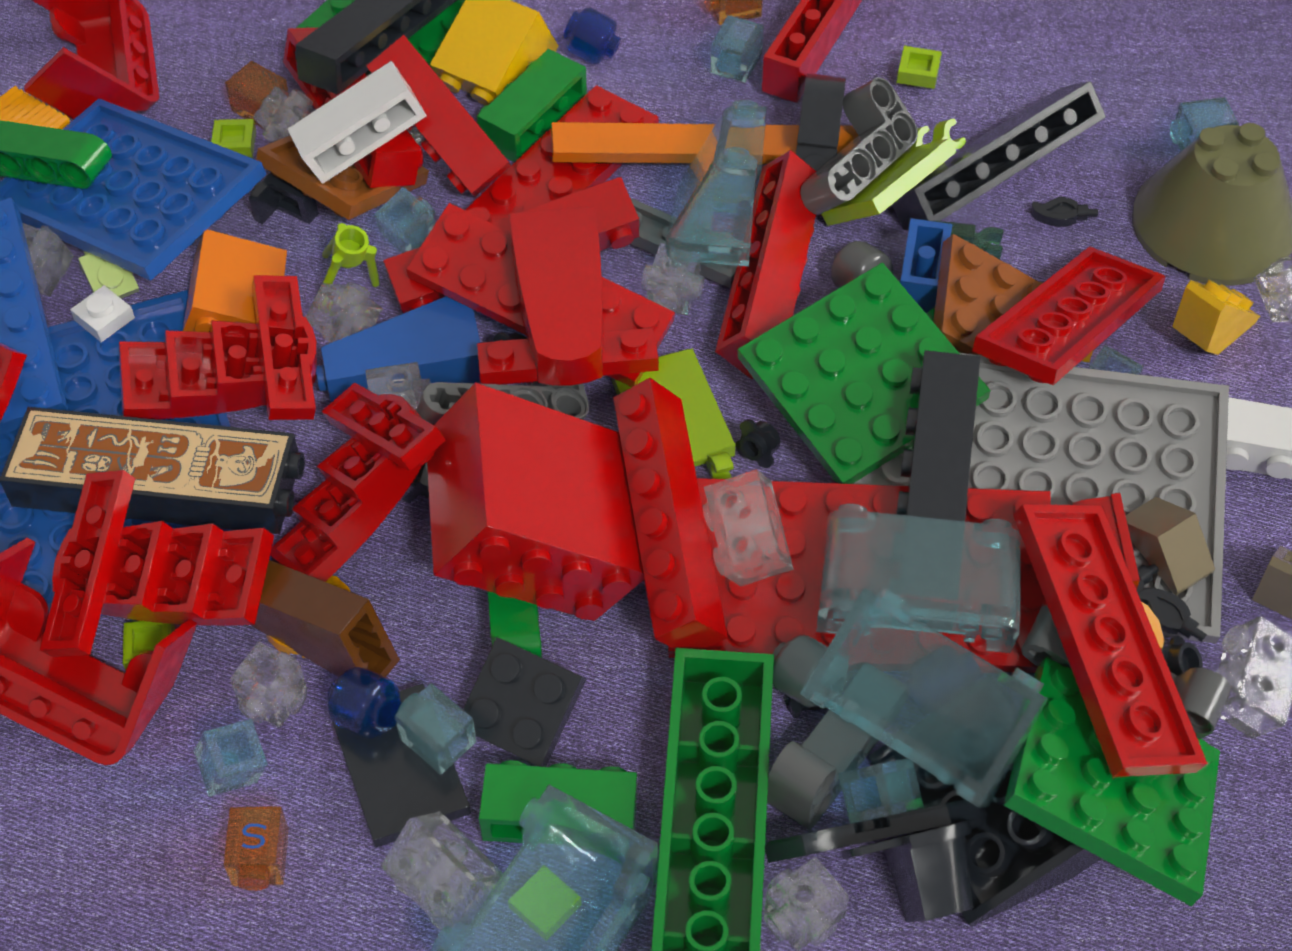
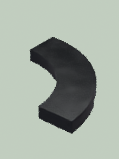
[765,798,981,863]

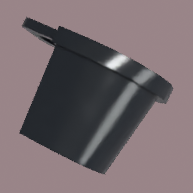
[841,820,973,922]

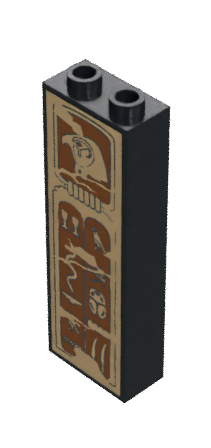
[0,407,305,535]

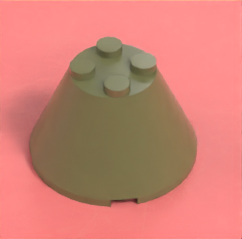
[1132,123,1292,286]

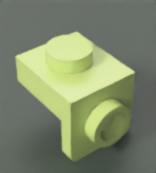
[78,251,139,298]

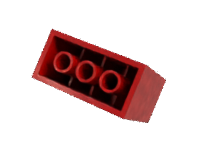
[427,382,645,621]

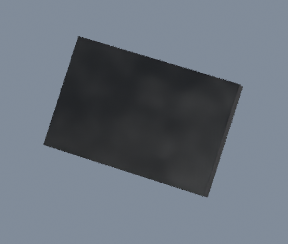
[330,683,471,848]

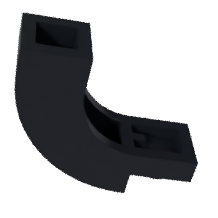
[796,73,846,171]

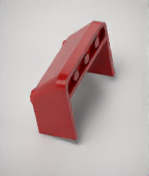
[24,0,159,119]
[0,538,198,765]

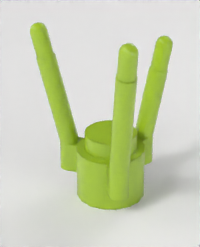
[315,223,380,308]

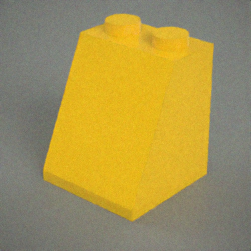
[430,0,559,105]

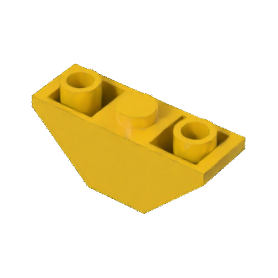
[1172,280,1260,355]

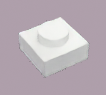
[70,285,135,342]

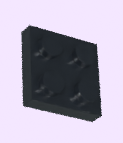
[455,637,587,767]

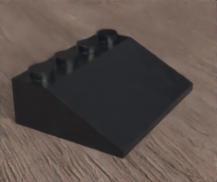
[868,673,1102,927]

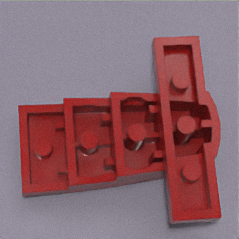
[477,207,659,386]
[119,275,317,420]
[270,383,446,582]
[39,470,274,657]

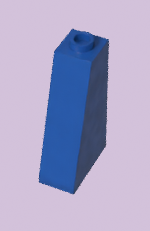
[316,296,481,402]

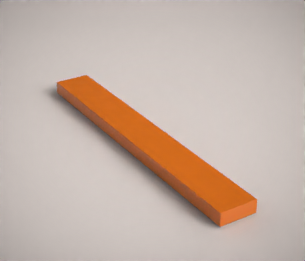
[551,122,858,164]

